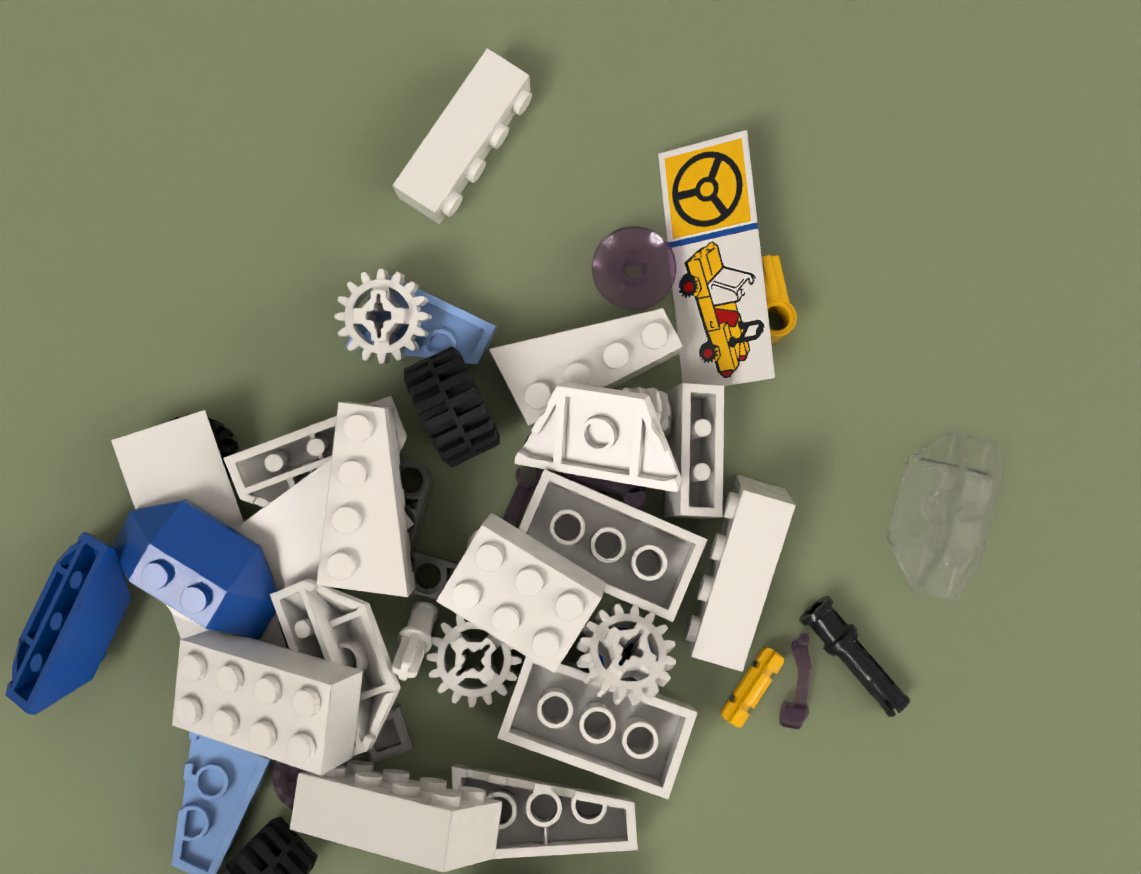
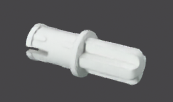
[391,601,438,681]

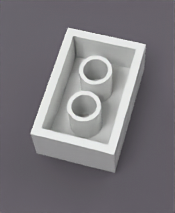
[436,513,606,673]

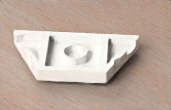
[515,382,682,492]

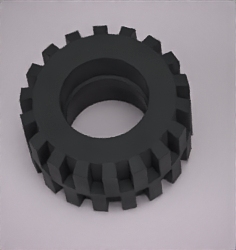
[404,346,500,467]
[216,817,318,874]

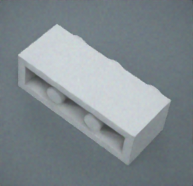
[664,383,724,519]

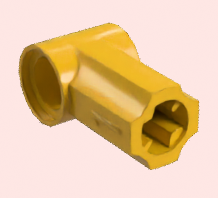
[762,255,797,344]

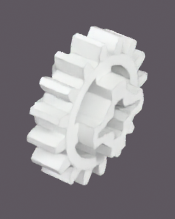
[335,269,432,364]
[576,604,676,705]
[426,614,522,708]

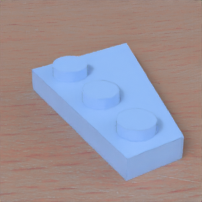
[346,275,498,365]
[171,731,273,874]

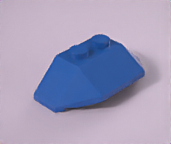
[112,499,279,639]
[5,532,131,715]

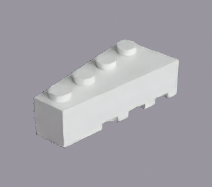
[489,308,683,431]

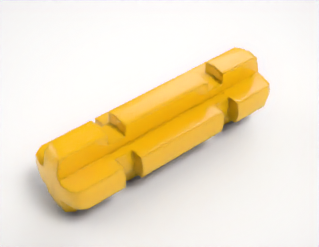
[720,646,784,728]

